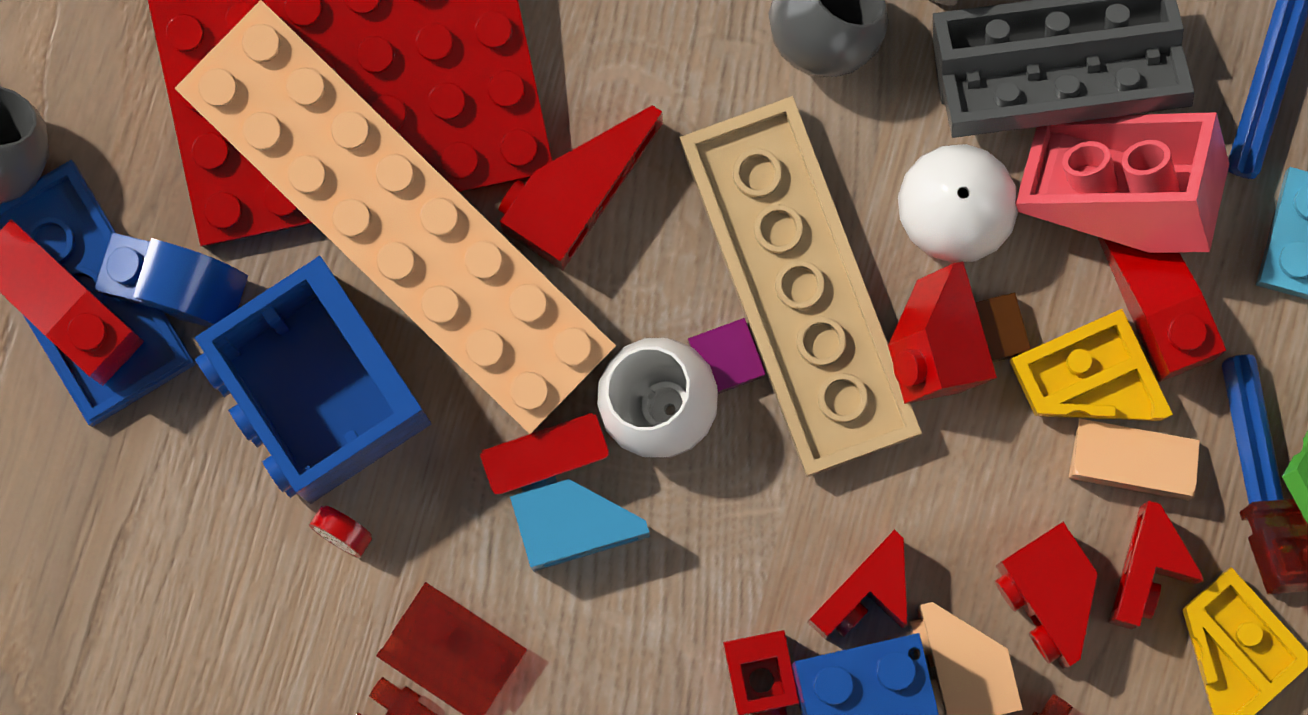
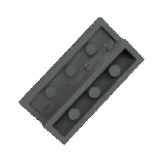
[933,0,1194,138]

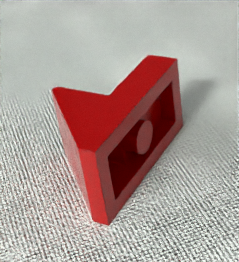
[1108,501,1204,630]
[807,529,907,639]

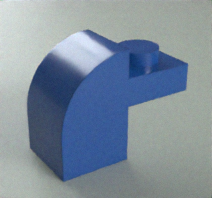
[94,232,248,327]

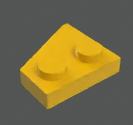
[1009,309,1173,421]
[1182,567,1308,715]

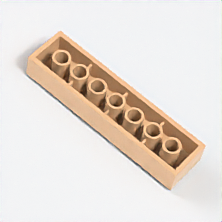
[175,0,616,434]

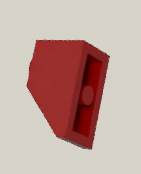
[888,261,997,404]

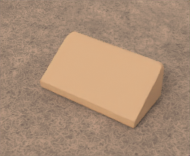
[1068,418,1200,501]

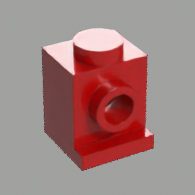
[723,630,799,715]

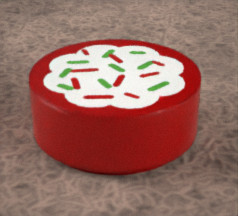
[309,506,372,558]

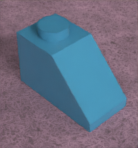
[510,476,650,572]

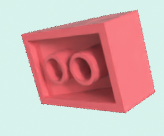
[1015,112,1229,253]

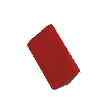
[480,413,609,495]

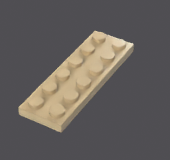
[680,96,922,478]

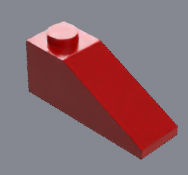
[498,105,663,271]
[0,219,145,386]
[1098,237,1227,382]

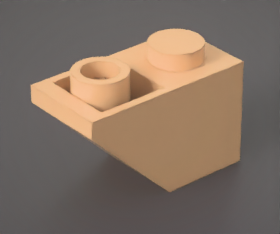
[909,602,1023,715]

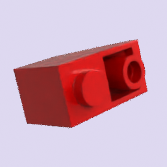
[995,521,1098,669]

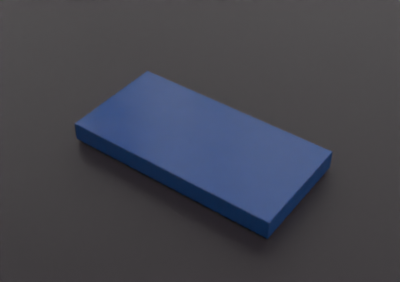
[0,160,196,427]

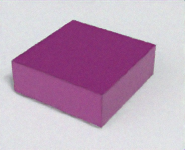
[688,318,766,394]

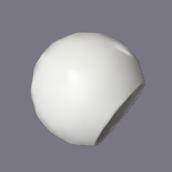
[898,144,1018,263]
[597,338,718,457]

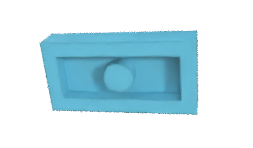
[1256,167,1308,300]

